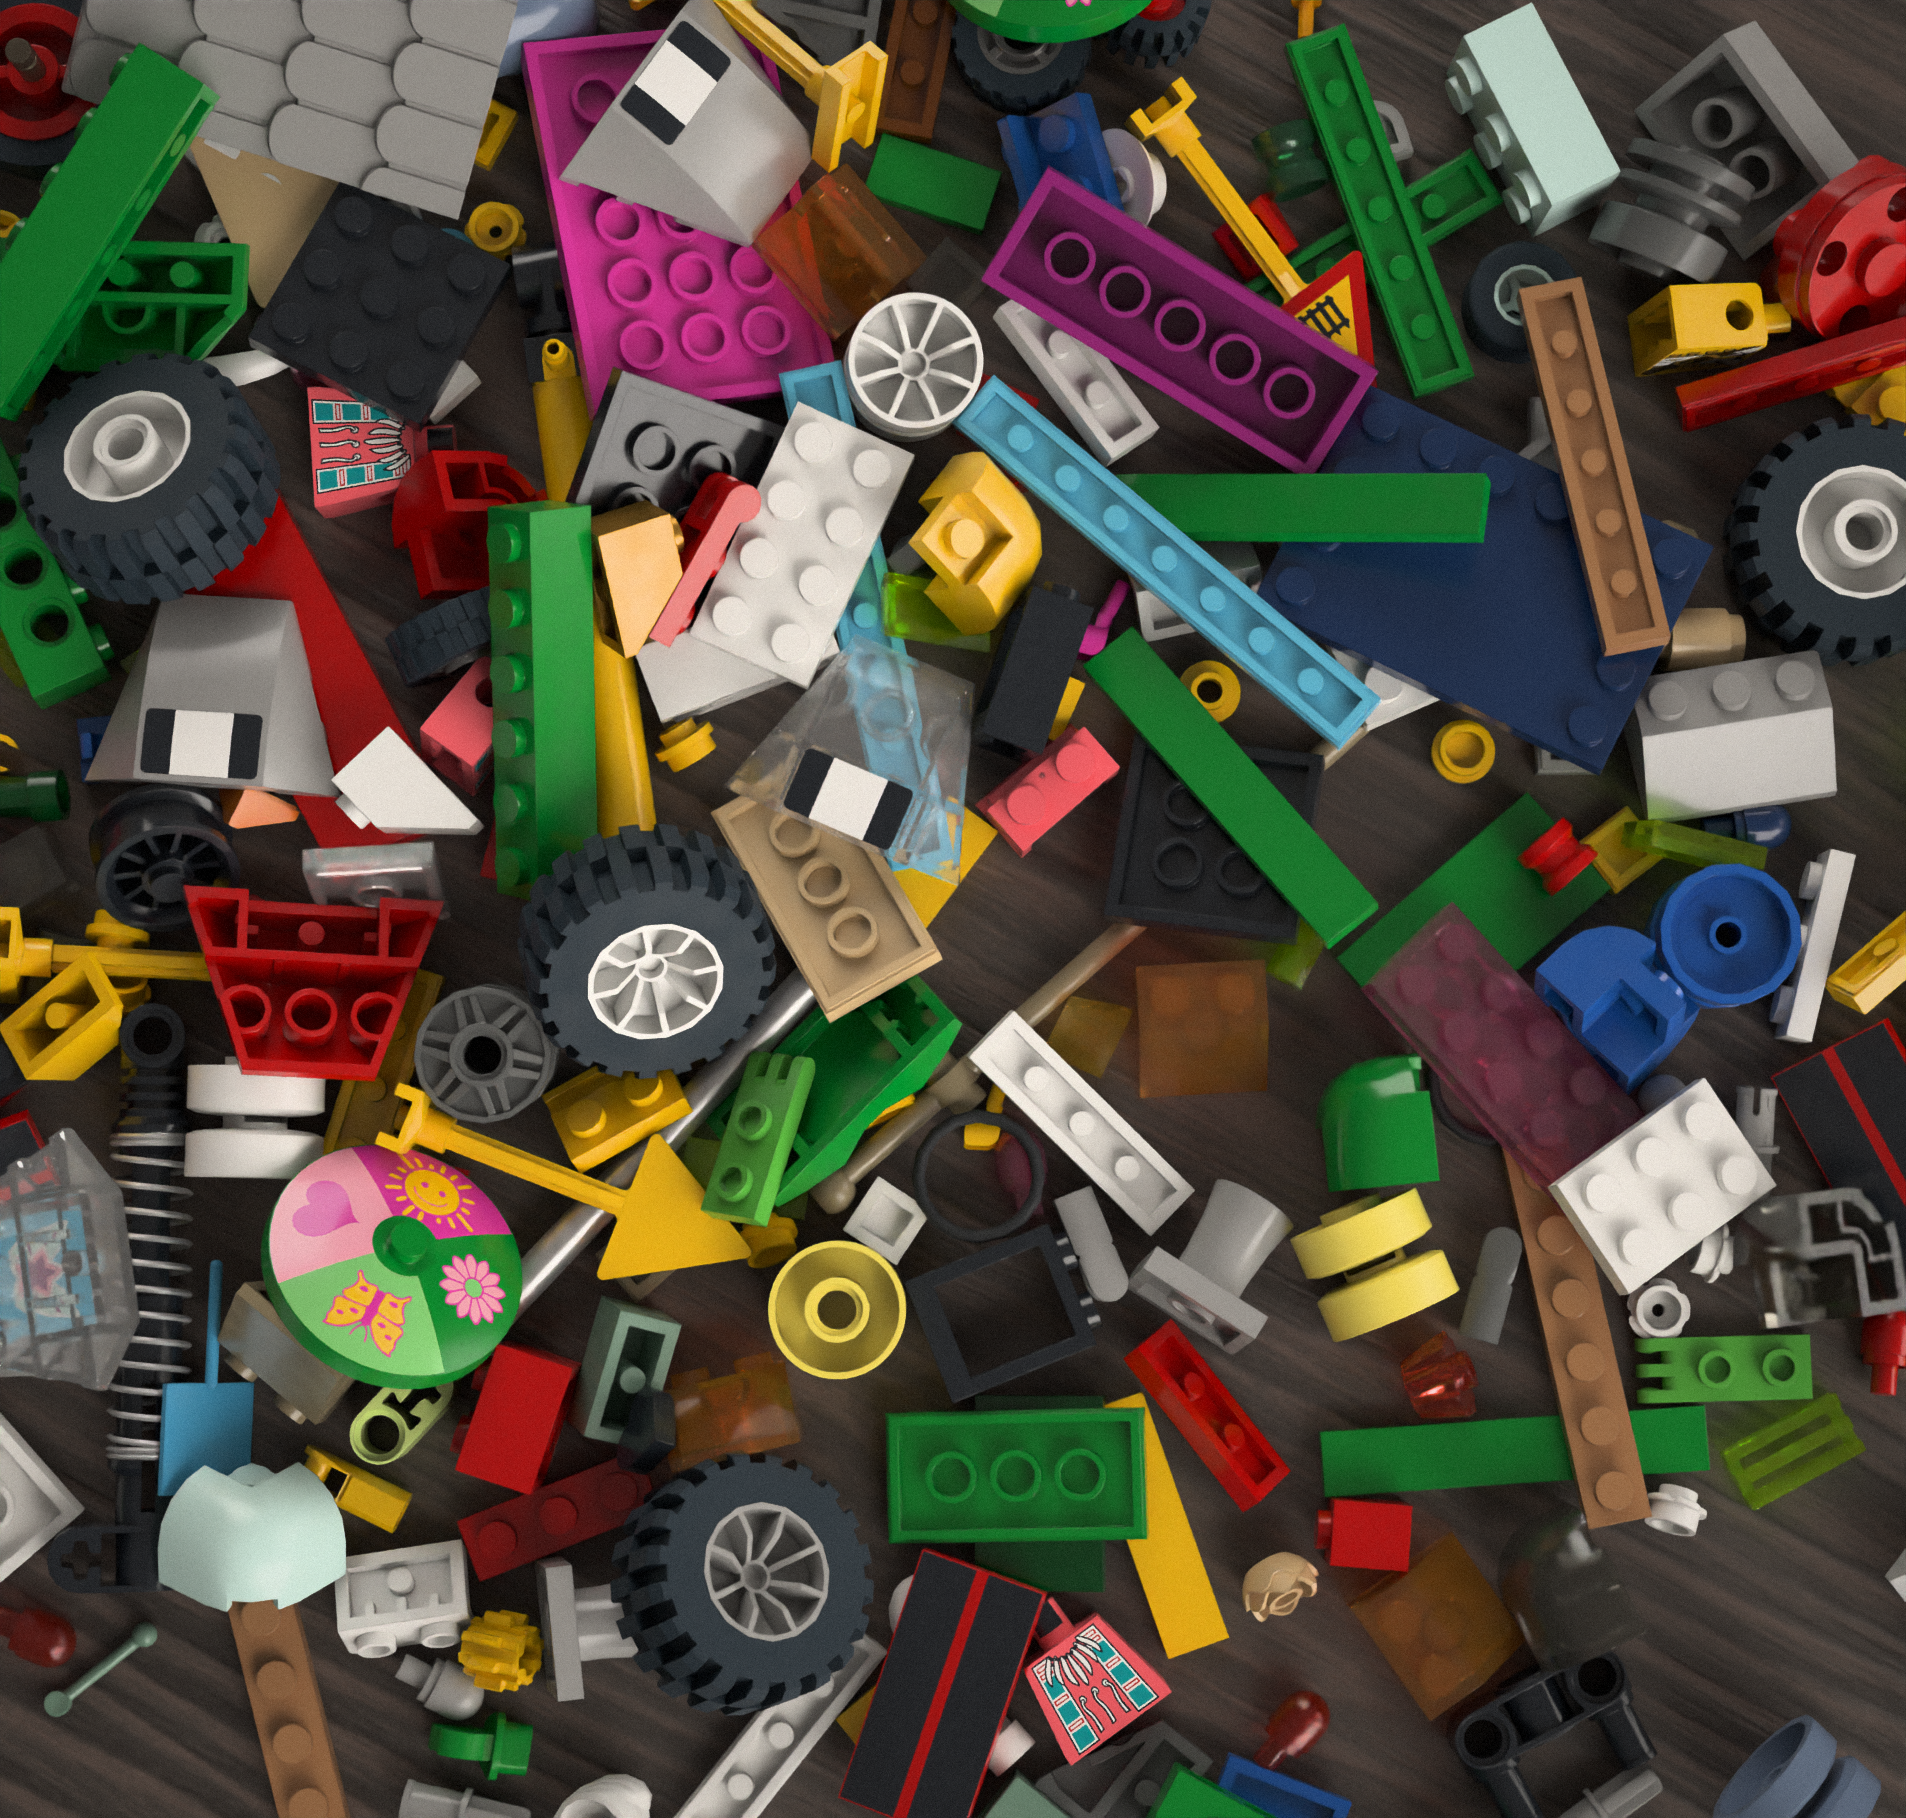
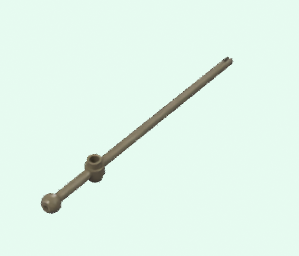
[808,725,1372,1214]

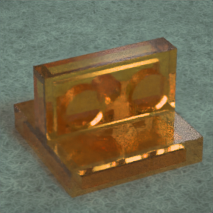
[751,163,929,342]

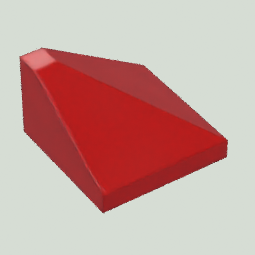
[1211,192,1299,283]

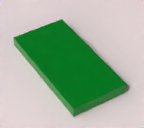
[1334,792,1611,1055]
[885,1407,1149,1544]

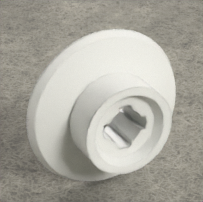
[1102,128,1167,225]

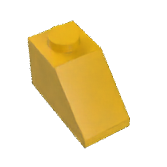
[0,952,123,1081]

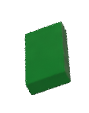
[863,133,1002,236]

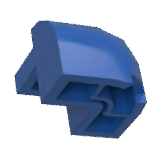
[1534,925,1700,1098]

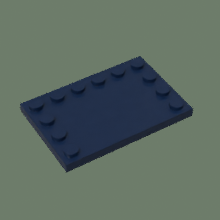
[1256,385,1714,776]

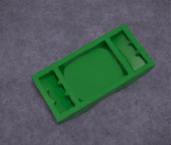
[705,974,962,1207]

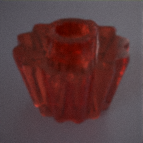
[1400,1330,1479,1418]

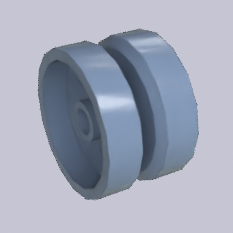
[1713,1714,1881,1818]

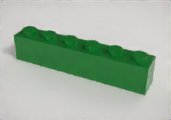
[0,42,220,423]
[486,500,597,901]

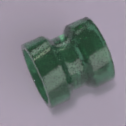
[1251,119,1330,203]

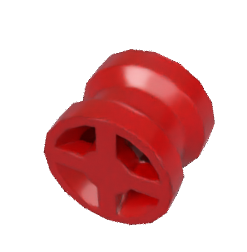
[1516,816,1599,897]

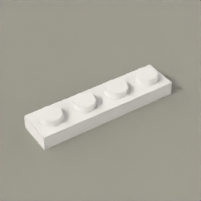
[966,1010,1195,1236]

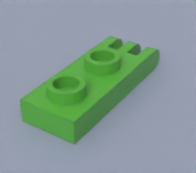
[700,1050,816,1227]
[1634,1334,1813,1403]

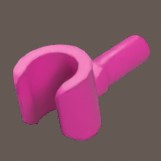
[1076,580,1131,661]

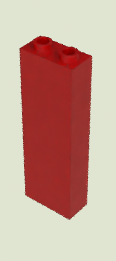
[185,487,428,879]

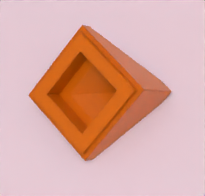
[218,788,300,829]

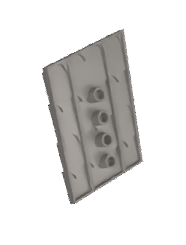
[61,0,518,220]

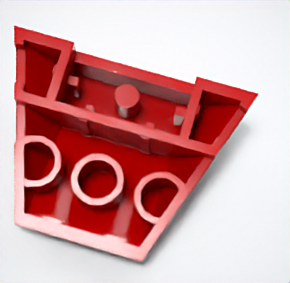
[182,885,445,1081]

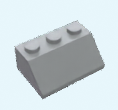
[1634,21,1859,261]
[1623,650,1837,826]

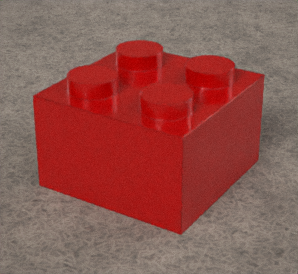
[450,1340,582,1495]

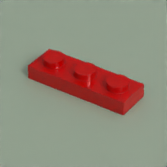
[1123,1319,1291,1512]
[456,1457,654,1582]

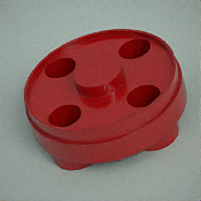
[1773,155,1906,341]

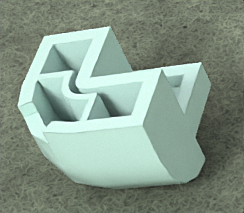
[158,1462,346,1612]

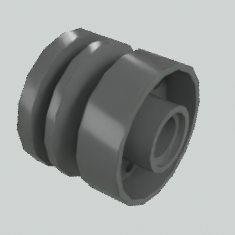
[1588,137,1755,286]
[414,982,561,1124]

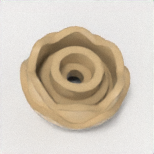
[1242,1552,1319,1622]

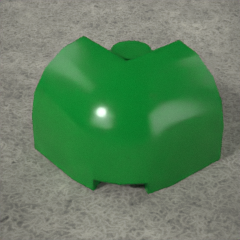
[1315,1053,1440,1192]

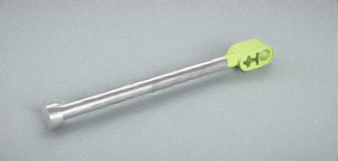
[350,966,817,1465]

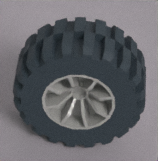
[610,1450,874,1716]

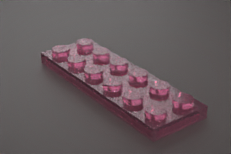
[1361,902,1646,1218]

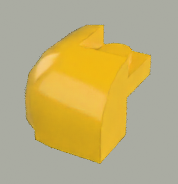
[908,452,1042,636]

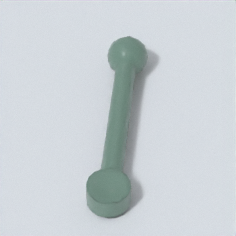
[44,1621,157,1717]

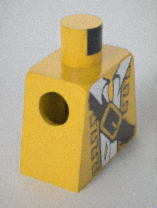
[1627,283,1791,377]

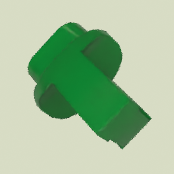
[428,1711,533,1781]

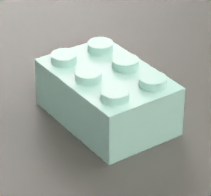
[1445,2,1621,238]

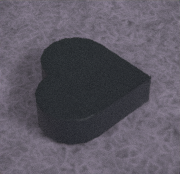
[617,1387,676,1475]

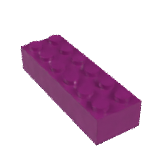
[981,165,1379,474]

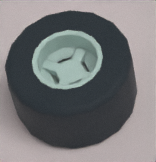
[1461,241,1577,364]

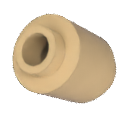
[1657,608,1746,671]

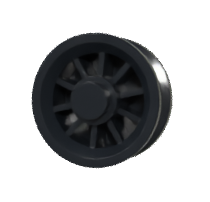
[88,783,240,932]

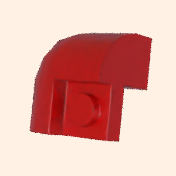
[392,450,549,600]

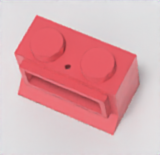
[975,723,1120,858]

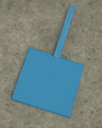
[158,1260,254,1496]

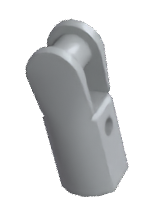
[1051,1185,1129,1302]

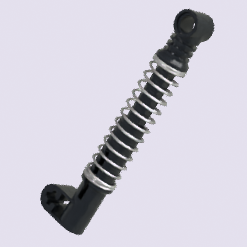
[47,1003,194,1594]

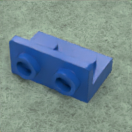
[997,92,1125,213]

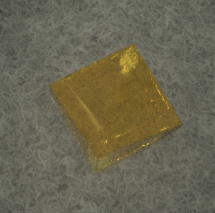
[1047,996,1133,1078]

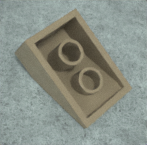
[217,1281,359,1424]

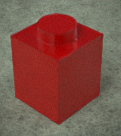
[1314,1496,1413,1572]

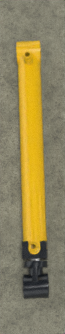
[511,241,657,839]

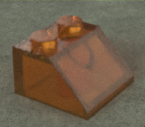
[1132,959,1269,1098]
[662,1351,805,1473]
[1346,1531,1527,1721]

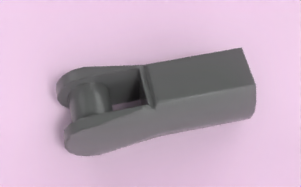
[1457,1227,1522,1345]

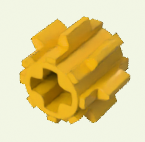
[458,1610,545,1693]

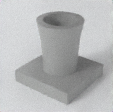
[1127,1179,1293,1355]
[534,1556,639,1702]

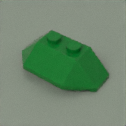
[0,237,250,374]

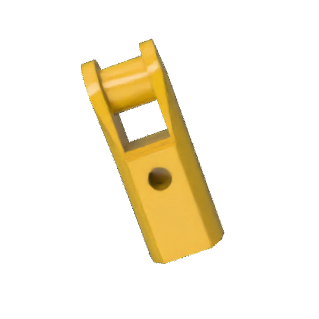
[304,1444,413,1534]

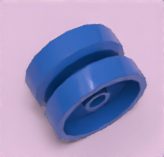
[1644,863,1802,1009]

